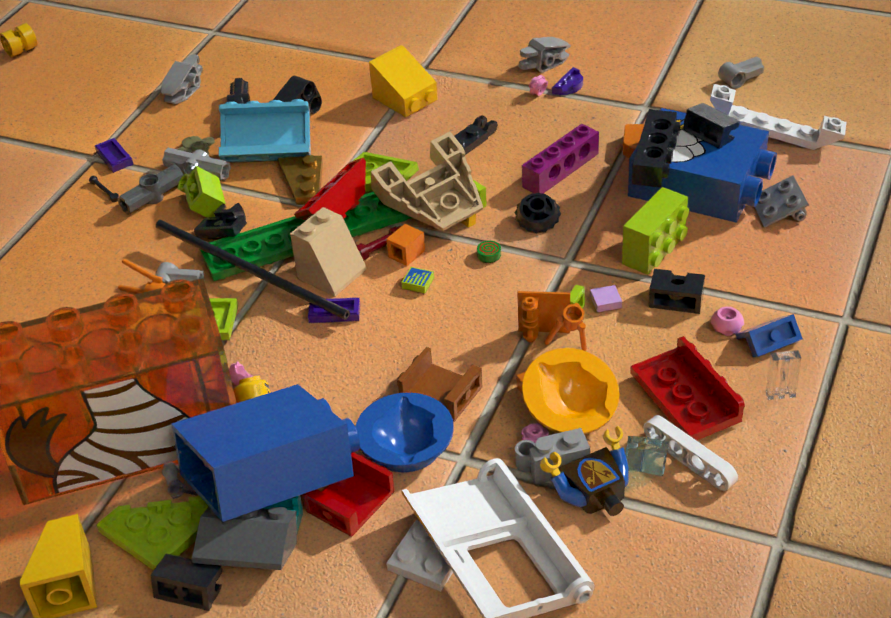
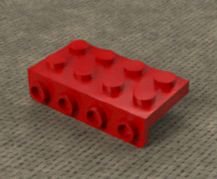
[630,336,745,441]

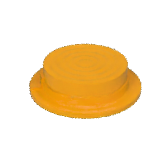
[522,348,619,434]

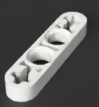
[643,415,738,491]

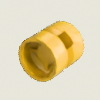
[0,23,38,57]

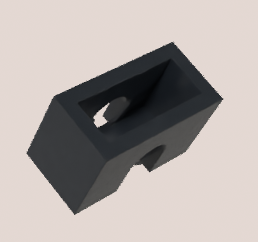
[649,269,705,314]

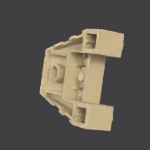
[371,132,483,231]

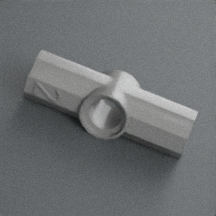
[162,147,231,181]

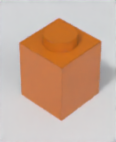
[386,224,425,266]

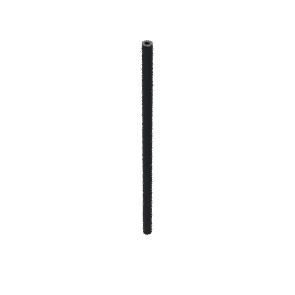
[156,220,350,320]

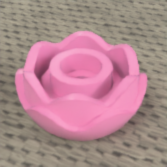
[711,307,744,336]
[228,361,253,386]

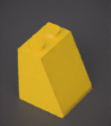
[369,45,438,117]
[20,514,97,618]

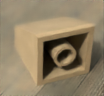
[290,207,366,297]

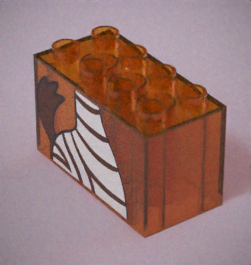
[0,278,236,505]

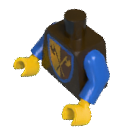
[540,426,629,516]

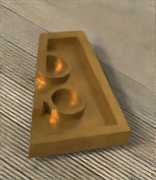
[278,155,323,205]

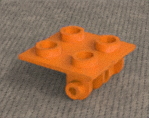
[517,291,570,342]

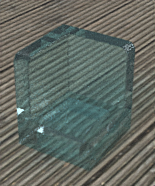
[625,436,669,476]

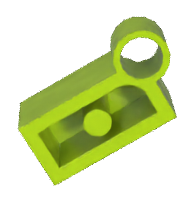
[178,166,226,217]

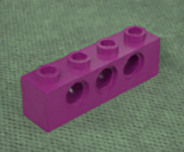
[522,123,599,194]

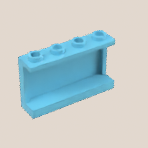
[219,99,311,162]

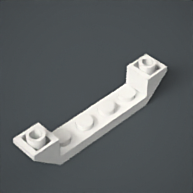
[710,84,847,150]

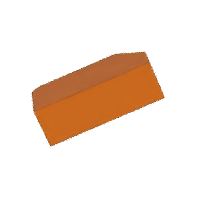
[623,124,644,158]

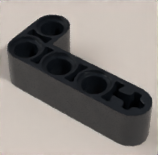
[273,75,322,114]

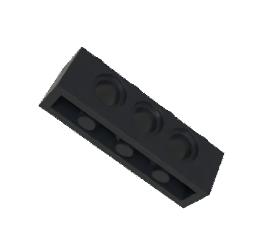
[632,109,681,188]

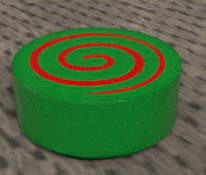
[477,241,501,263]

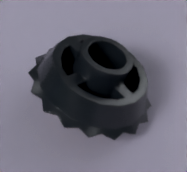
[514,193,561,233]

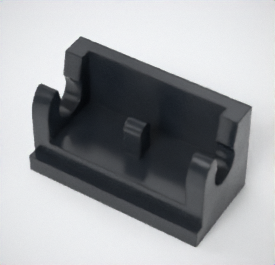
[683,103,740,149]
[151,554,222,611]

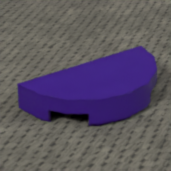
[552,67,584,95]

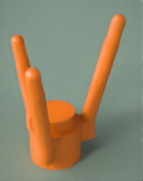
[116,259,169,303]
[544,303,587,351]

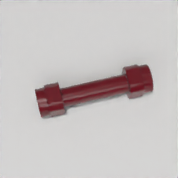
[356,226,401,261]

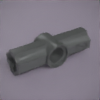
[117,164,184,214]

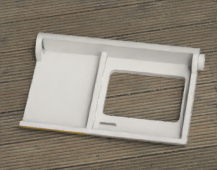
[402,458,595,618]

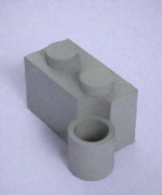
[515,428,590,484]

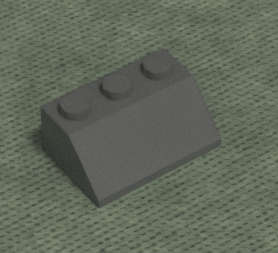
[192,506,297,570]

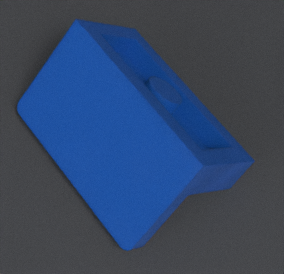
[735,314,803,357]

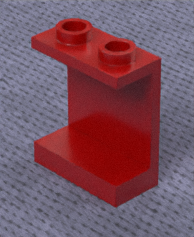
[303,452,395,537]

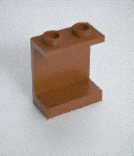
[397,347,483,421]

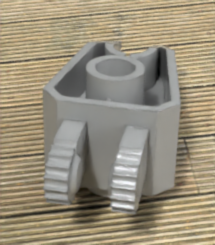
[518,37,571,73]
[161,54,203,104]

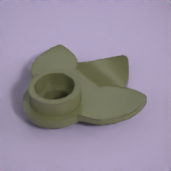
[177,136,215,155]

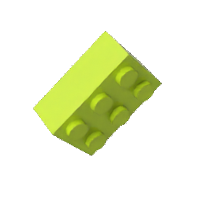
[622,187,689,275]

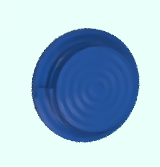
[355,393,454,473]

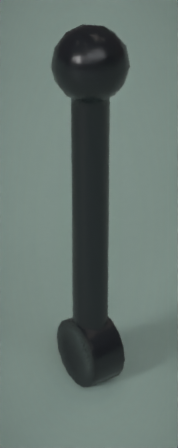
[89,176,119,202]

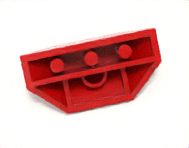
[294,158,366,220]

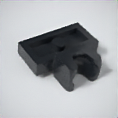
[194,203,247,239]

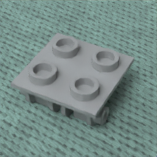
[755,175,809,228]

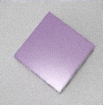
[590,285,622,312]

